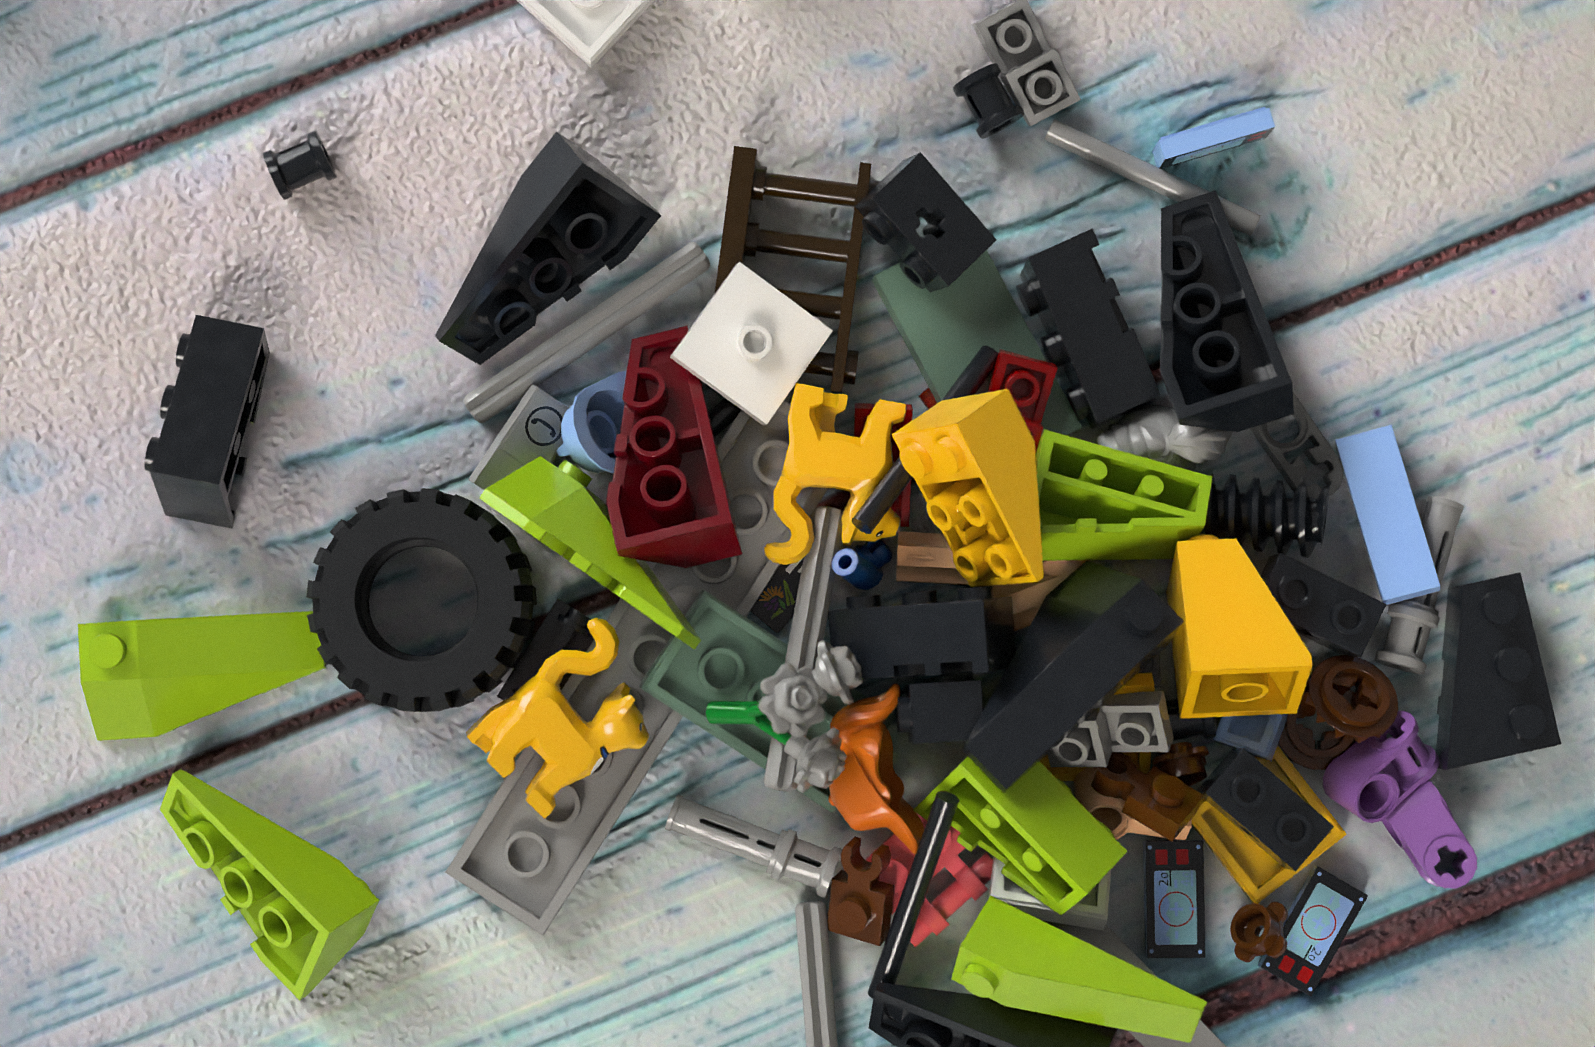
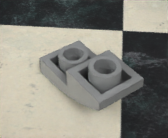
[972,0,1081,126]
[1047,691,1174,767]

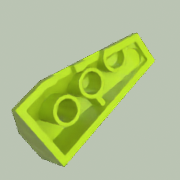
[479,456,701,650]
[78,611,326,741]
[160,769,379,1000]
[951,895,1207,1043]

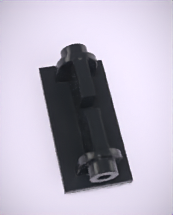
[497,599,594,701]

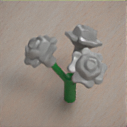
[706,640,863,793]

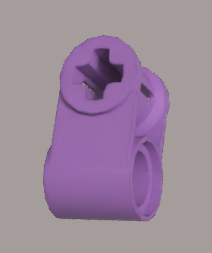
[1323,711,1440,823]
[1382,780,1477,889]

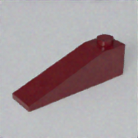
[606,325,742,568]

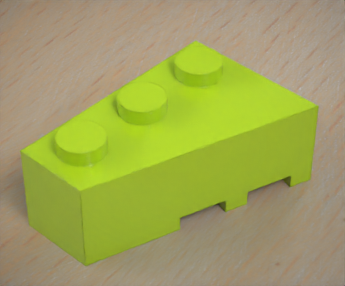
[1036,430,1213,561]
[913,756,1128,916]

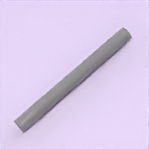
[1044,119,1261,236]

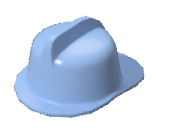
[556,370,627,473]

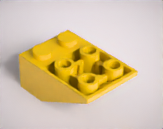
[891,389,1044,587]

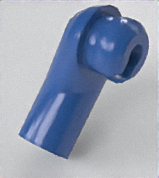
[832,539,892,590]

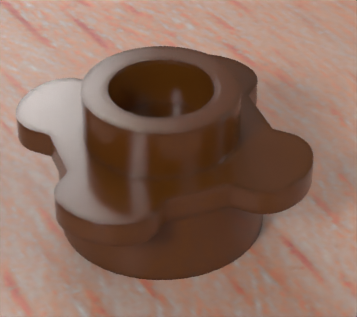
[1152,742,1209,786]
[1230,901,1288,962]

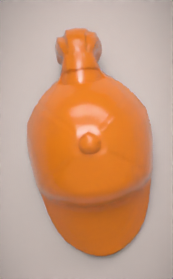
[828,683,924,855]

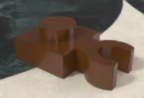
[1091,752,1204,842]
[828,836,895,946]

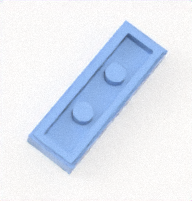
[1335,425,1440,605]

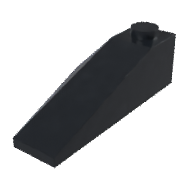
[435,131,662,365]
[1160,190,1294,432]
[962,561,1184,793]
[868,982,1118,1047]

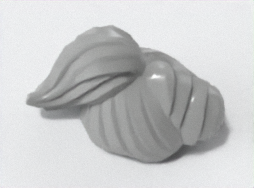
[1097,405,1233,471]

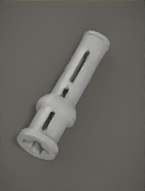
[1374,496,1464,674]
[665,795,842,898]

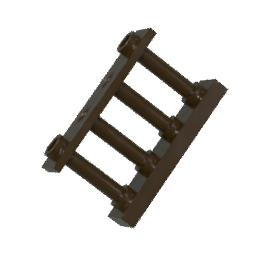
[714,146,881,394]

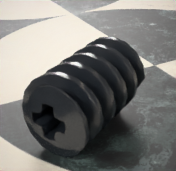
[1204,473,1329,558]

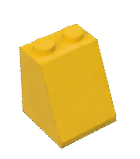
[1166,535,1313,719]

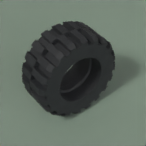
[306,488,537,712]

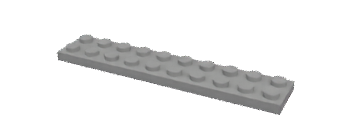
[445,400,829,935]

